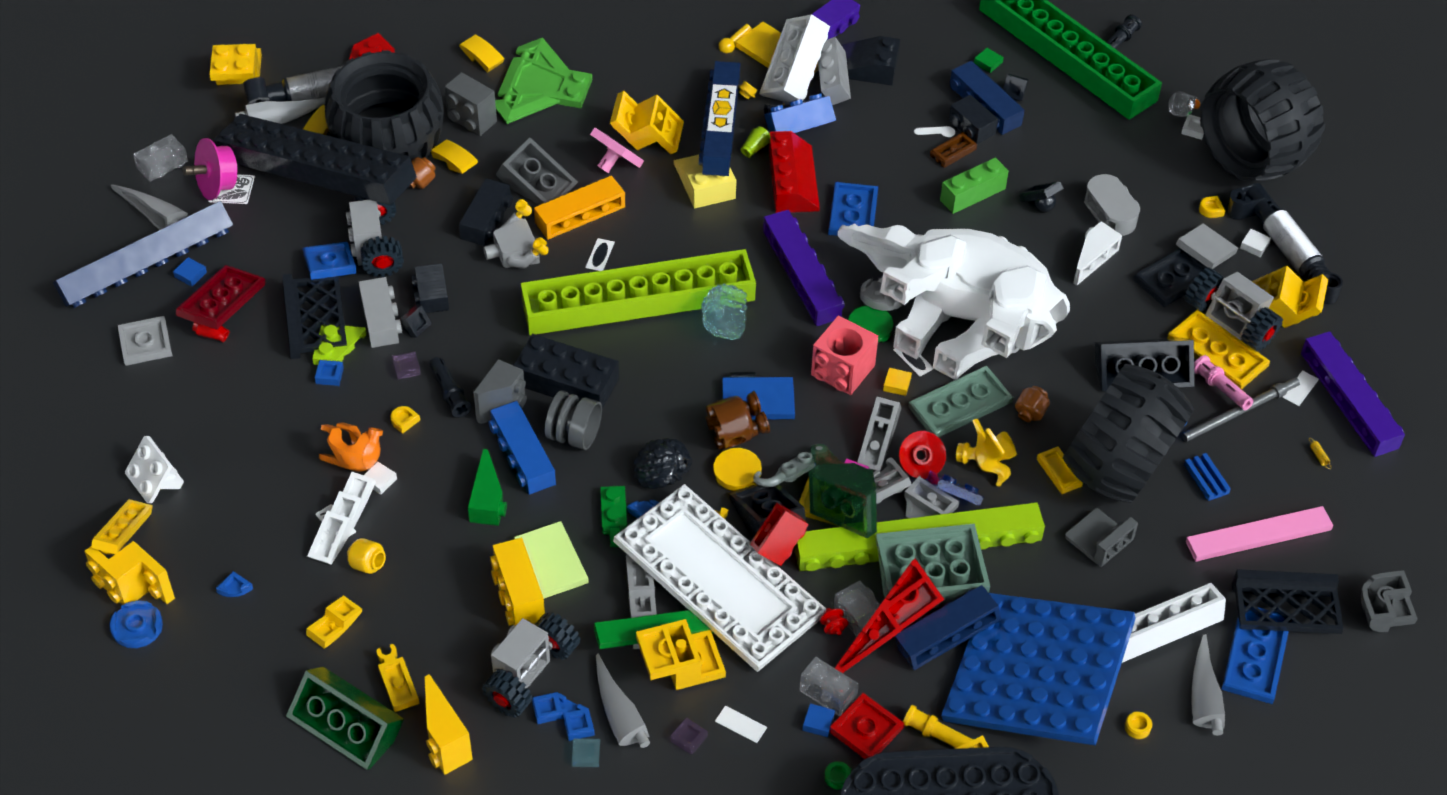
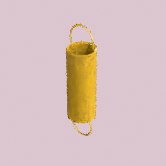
[1309,438,1331,469]

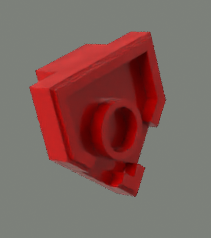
[349,33,395,60]

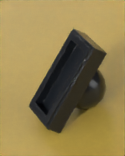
[1019,181,1063,212]

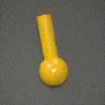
[719,24,752,53]

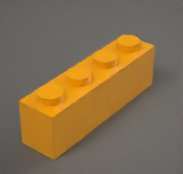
[534,176,625,240]

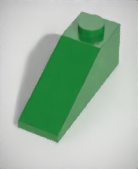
[468,449,507,526]

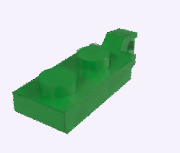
[601,486,627,547]

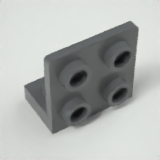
[1065,508,1138,567]

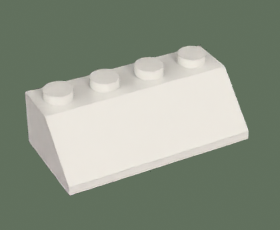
[759,14,830,103]

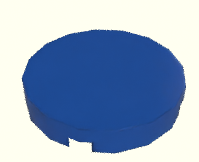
[109,600,163,648]

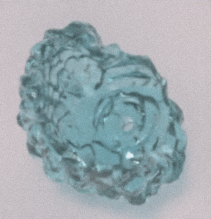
[701,283,748,341]

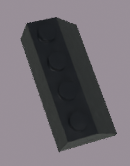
[1095,338,1194,391]

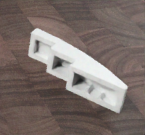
[307,472,376,565]

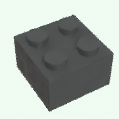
[445,72,497,136]

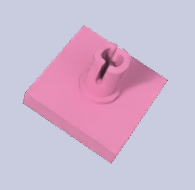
[590,128,644,173]

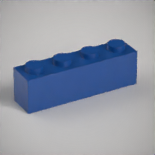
[488,401,556,495]

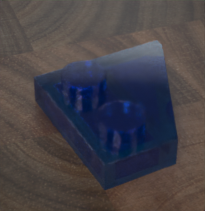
[927,470,984,506]

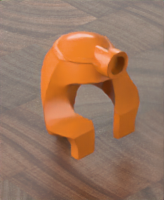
[319,422,383,472]

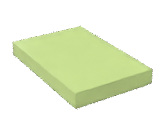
[514,521,589,598]

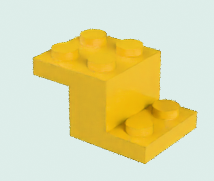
[210,44,262,85]
[610,90,684,155]
[1252,266,1328,328]
[85,541,175,605]
[636,619,726,690]

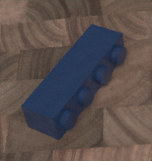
[950,61,1025,135]
[895,585,1001,670]

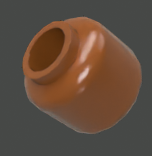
[408,157,436,190]
[1015,386,1050,422]

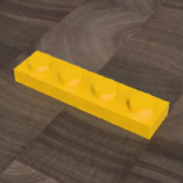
[91,499,153,554]

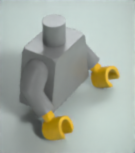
[483,199,548,269]

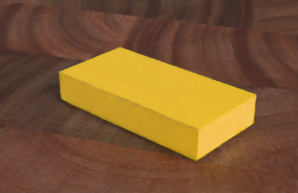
[1037,447,1083,495]

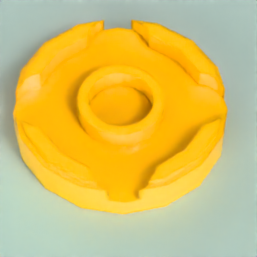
[713,448,762,491]

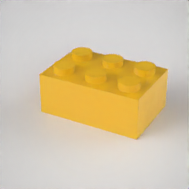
[490,537,545,626]

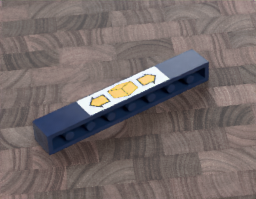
[699,61,740,176]

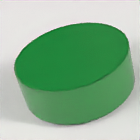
[824,761,851,790]

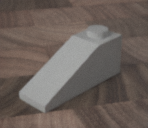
[858,397,901,471]

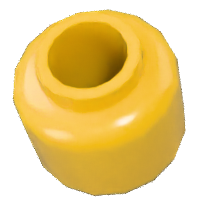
[347,538,386,574]

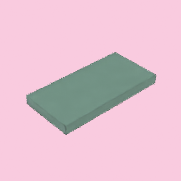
[908,366,1013,437]

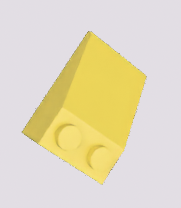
[674,155,736,209]

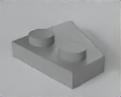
[857,457,912,507]

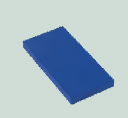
[1221,606,1290,704]

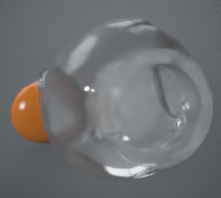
[1168,91,1201,117]

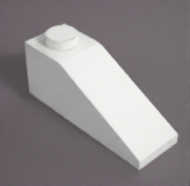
[1074,221,1122,285]

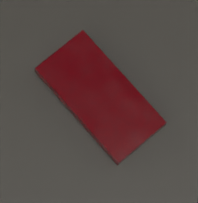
[176,265,265,329]

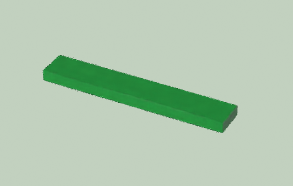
[593,610,715,649]

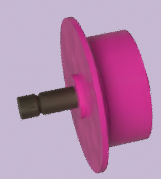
[182,138,237,200]

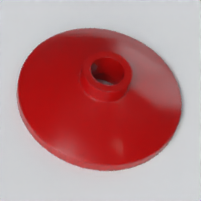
[899,431,946,479]

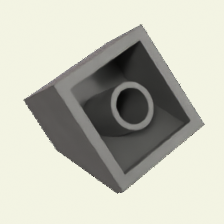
[474,359,527,424]

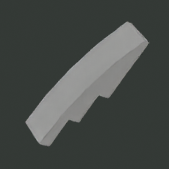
[626,554,657,649]

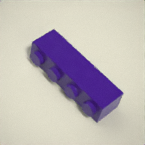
[812,0,860,40]

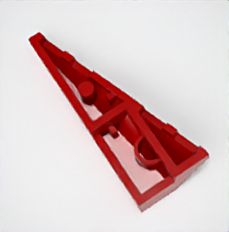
[835,558,944,675]

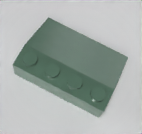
[876,524,990,609]

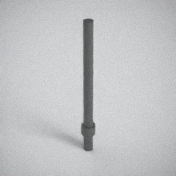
[1181,377,1300,442]

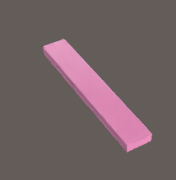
[1186,506,1333,562]

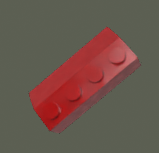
[769,131,820,213]

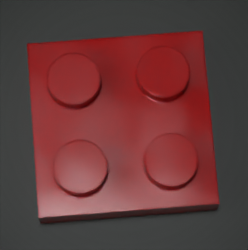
[829,693,904,759]

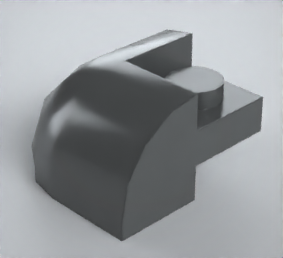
[1361,570,1418,632]

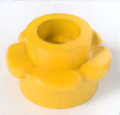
[738,81,757,99]

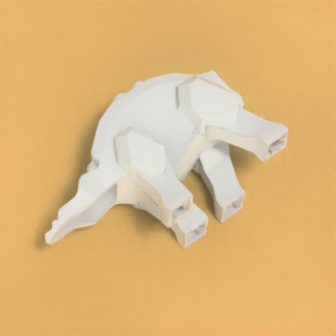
[838,224,1070,380]

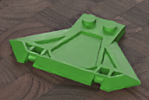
[495,37,592,124]

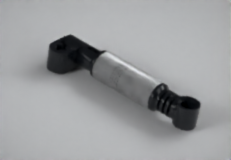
[243,66,343,105]
[1226,183,1343,304]

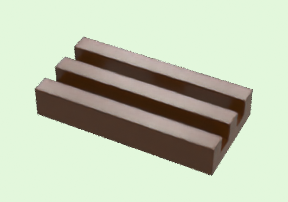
[930,132,977,168]

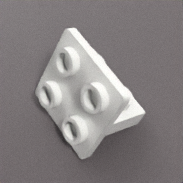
[125,436,184,503]

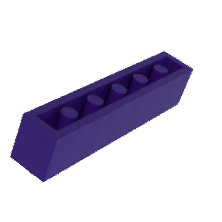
[763,210,845,326]
[1301,331,1405,457]

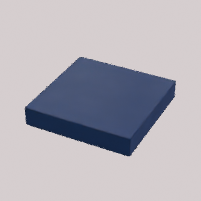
[303,242,356,280]

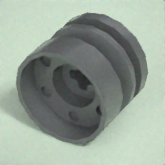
[545,390,602,450]

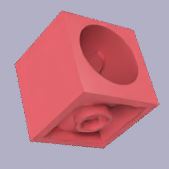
[811,315,878,395]

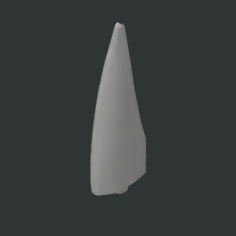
[235,97,326,124]
[111,185,188,230]
[1191,634,1225,736]
[596,653,650,748]

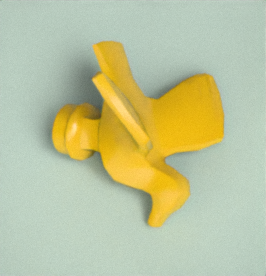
[956,419,1017,487]

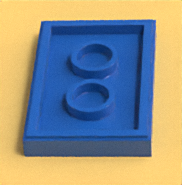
[828,182,878,236]
[722,377,795,420]

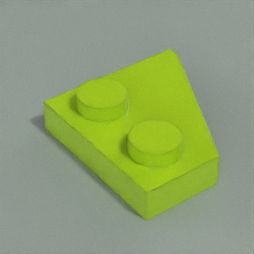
[312,325,367,365]

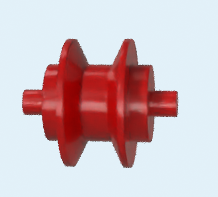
[820,608,848,635]

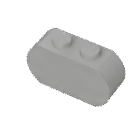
[1084,174,1140,236]

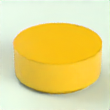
[1124,712,1152,739]

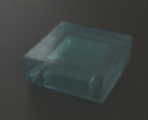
[572,738,600,767]

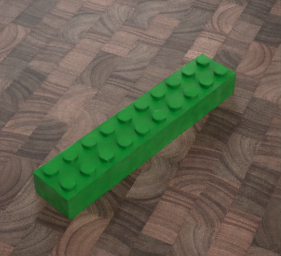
[979,0,1162,120]

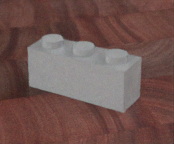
[818,37,851,105]
[359,277,402,348]

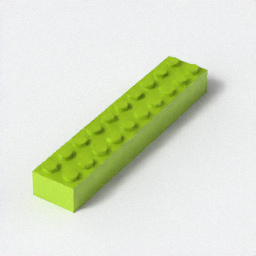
[521,249,756,335]

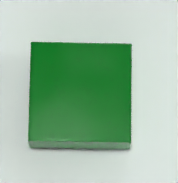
[974,48,1004,73]

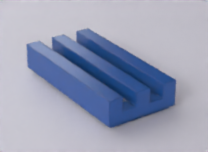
[1184,453,1231,501]

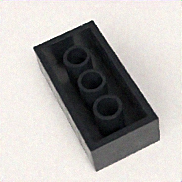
[513,333,619,409]

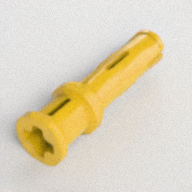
[903,705,974,748]

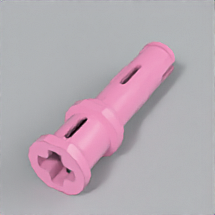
[1194,355,1254,410]

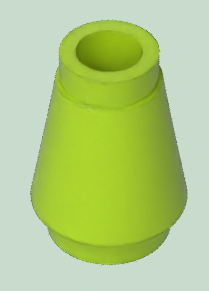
[740,126,769,158]

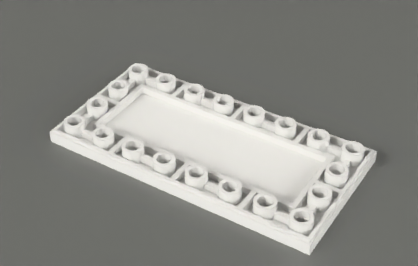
[613,484,826,672]

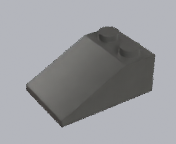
[496,137,578,205]

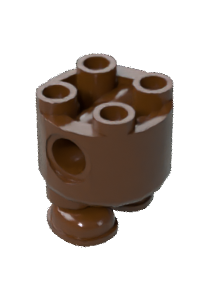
[705,391,770,450]

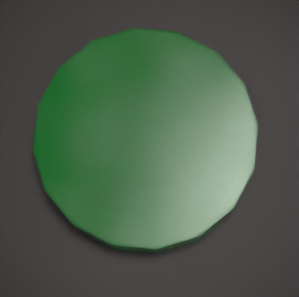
[848,306,894,343]

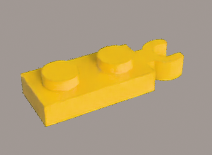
[377,644,420,712]

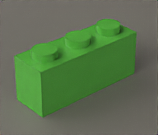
[940,157,1009,214]

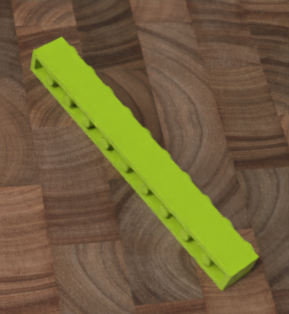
[794,502,1045,571]

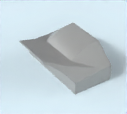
[904,476,959,519]

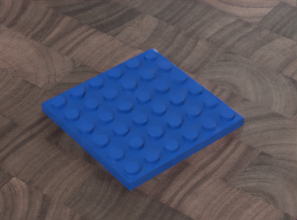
[941,593,1136,746]

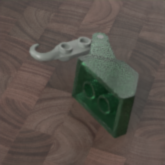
[753,444,877,538]

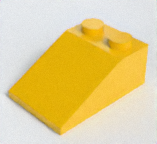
[425,674,473,775]

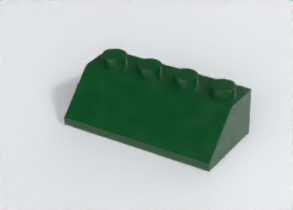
[286,667,404,770]

